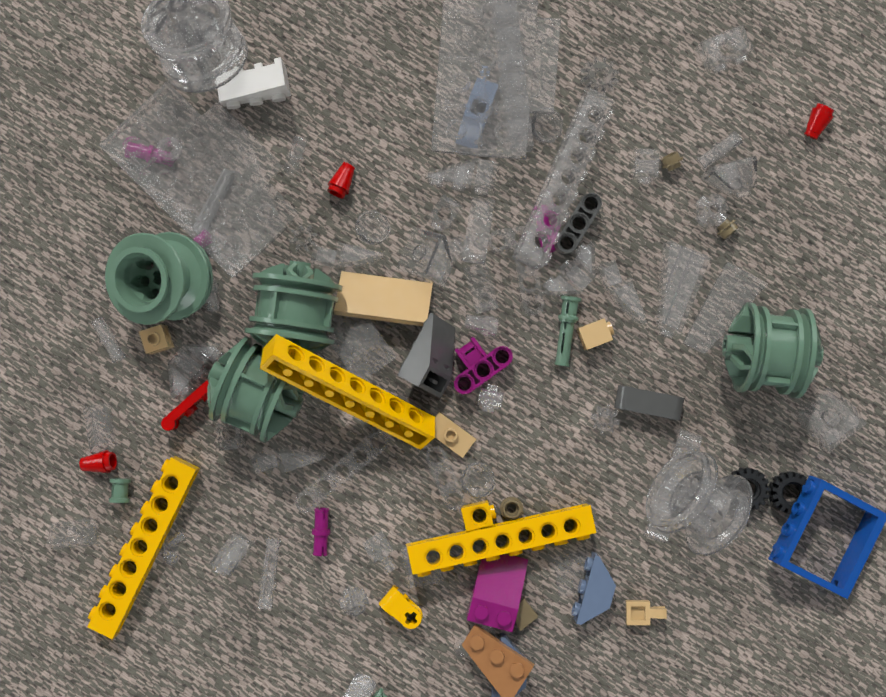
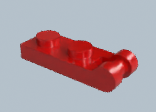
[161,380,209,431]

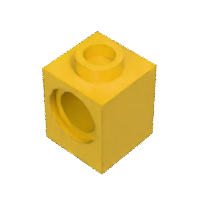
[461,500,497,531]

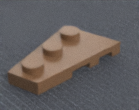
[462,624,535,697]

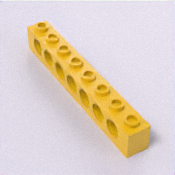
[260,334,435,450]
[87,456,200,639]
[406,504,596,577]

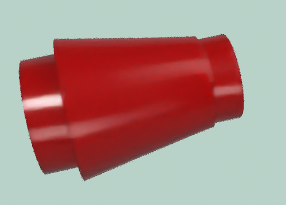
[804,103,834,140]
[327,162,355,199]
[79,450,117,473]

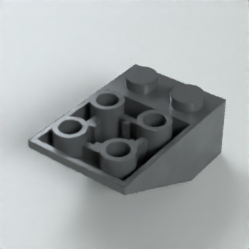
[398,313,455,398]

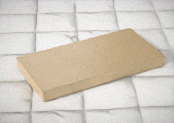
[334,271,433,326]

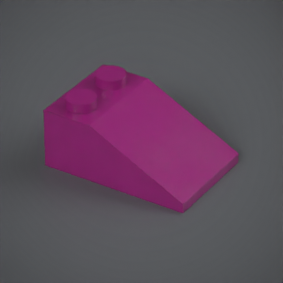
[466,554,528,632]

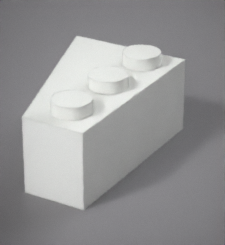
[215,57,291,109]

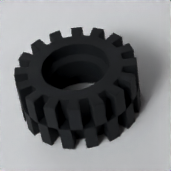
[725,468,771,511]
[768,471,807,514]

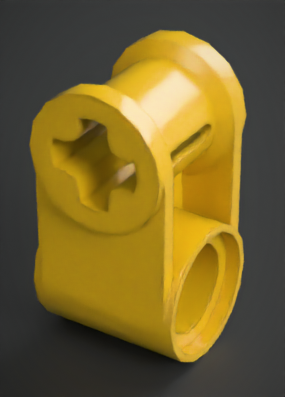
[379,585,423,629]

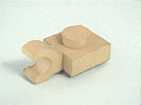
[626,600,667,625]

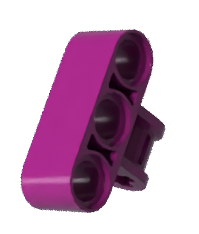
[454,336,513,394]

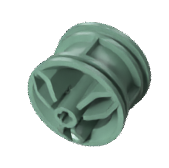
[244,261,343,353]
[722,302,824,399]
[207,336,304,443]

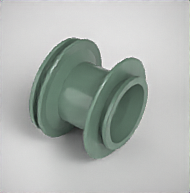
[105,232,213,325]

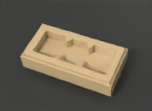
[435,412,476,458]

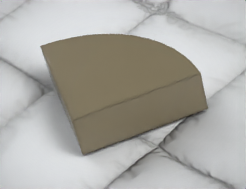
[516,597,538,631]

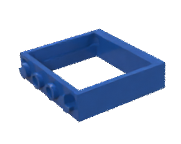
[768,475,886,599]

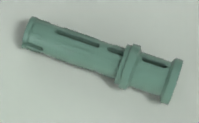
[554,295,582,366]

